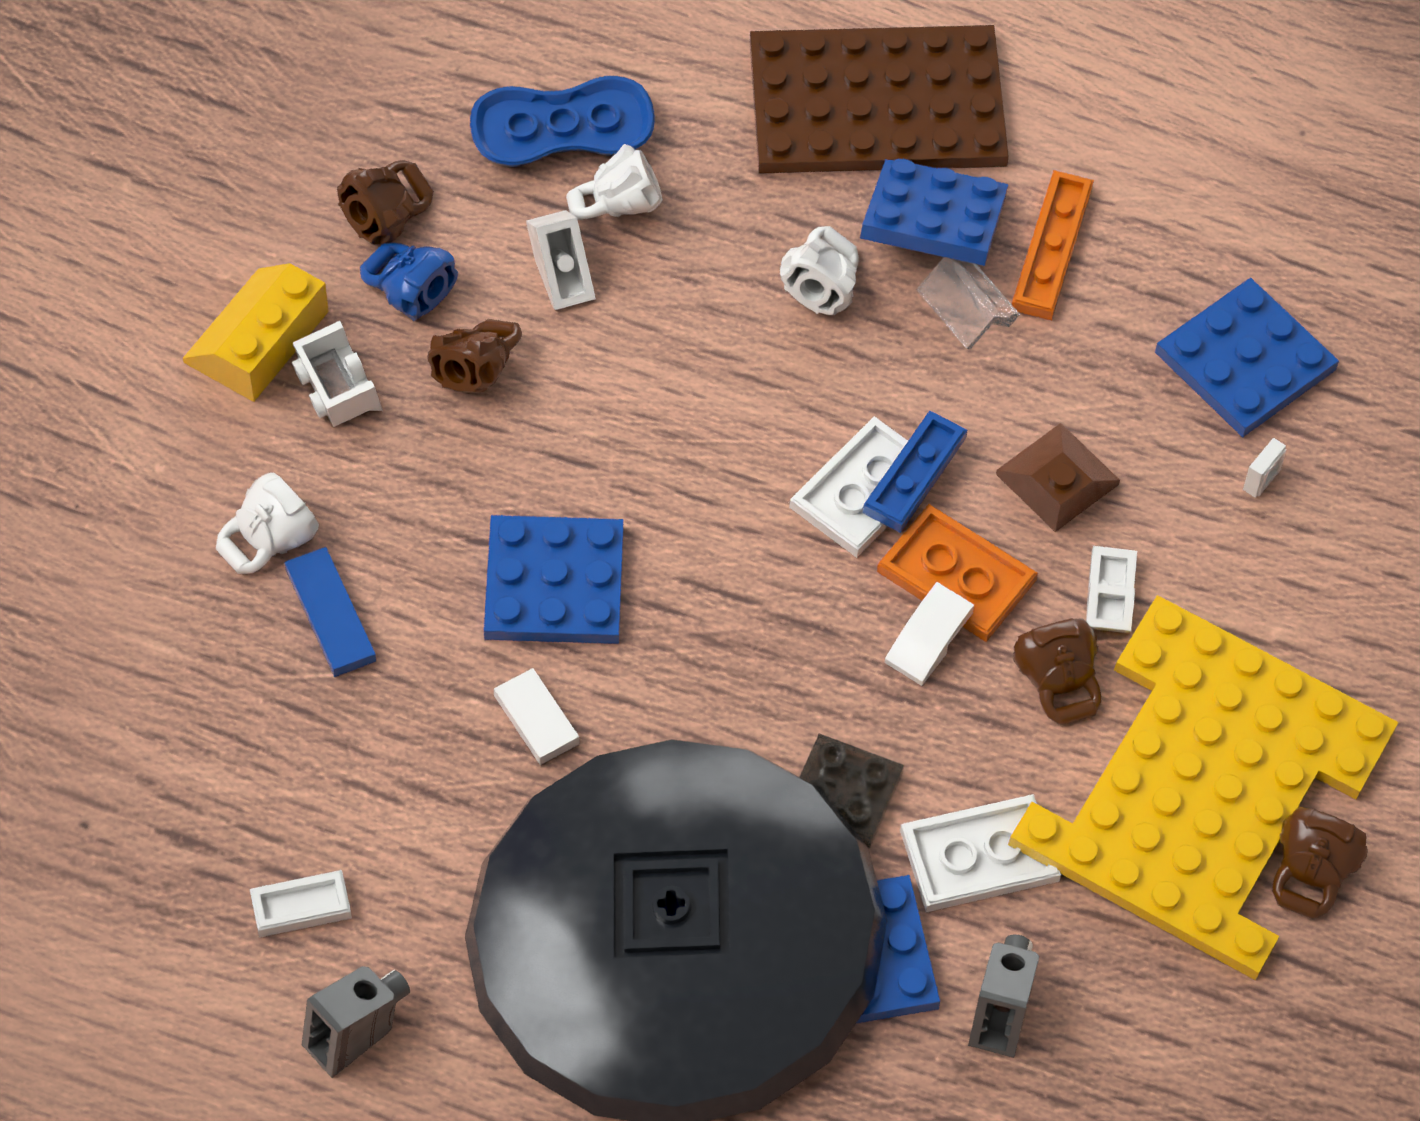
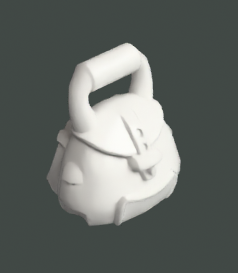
[566,144,663,220]
[780,226,859,315]
[216,473,319,574]

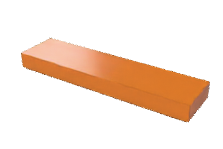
[1011,170,1094,321]

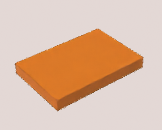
[877,504,1038,642]

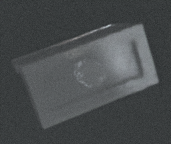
[916,257,1020,349]

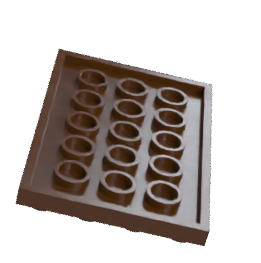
[750,25,1009,173]

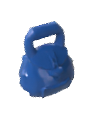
[360,243,458,321]

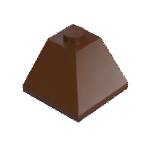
[996,423,1120,532]

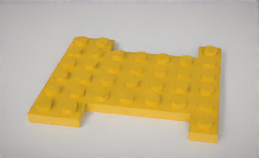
[1008,595,1399,980]

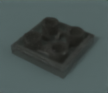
[800,733,904,848]

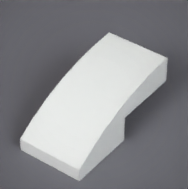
[1086,546,1137,633]
[885,582,974,686]

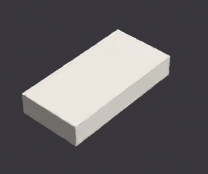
[494,668,579,765]
[250,870,352,938]

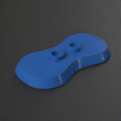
[470,76,655,167]

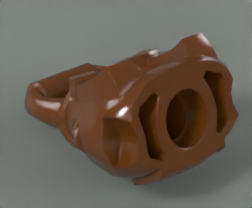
[337,160,434,244]
[427,319,522,393]
[1013,618,1102,725]
[1272,807,1368,920]

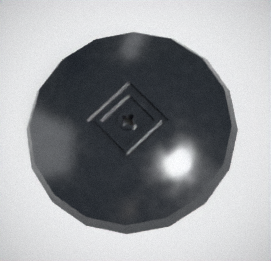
[465,739,887,1121]

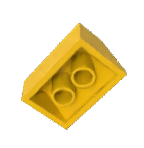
[183,263,329,402]

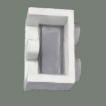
[292,321,383,427]

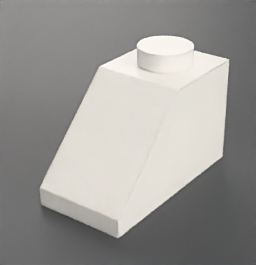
[526,210,596,310]

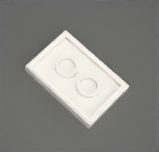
[789,416,908,558]
[900,794,1061,912]

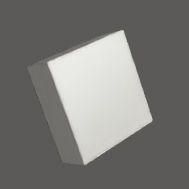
[1243,438,1287,498]

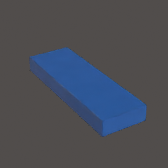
[862,410,968,533]
[284,547,376,677]

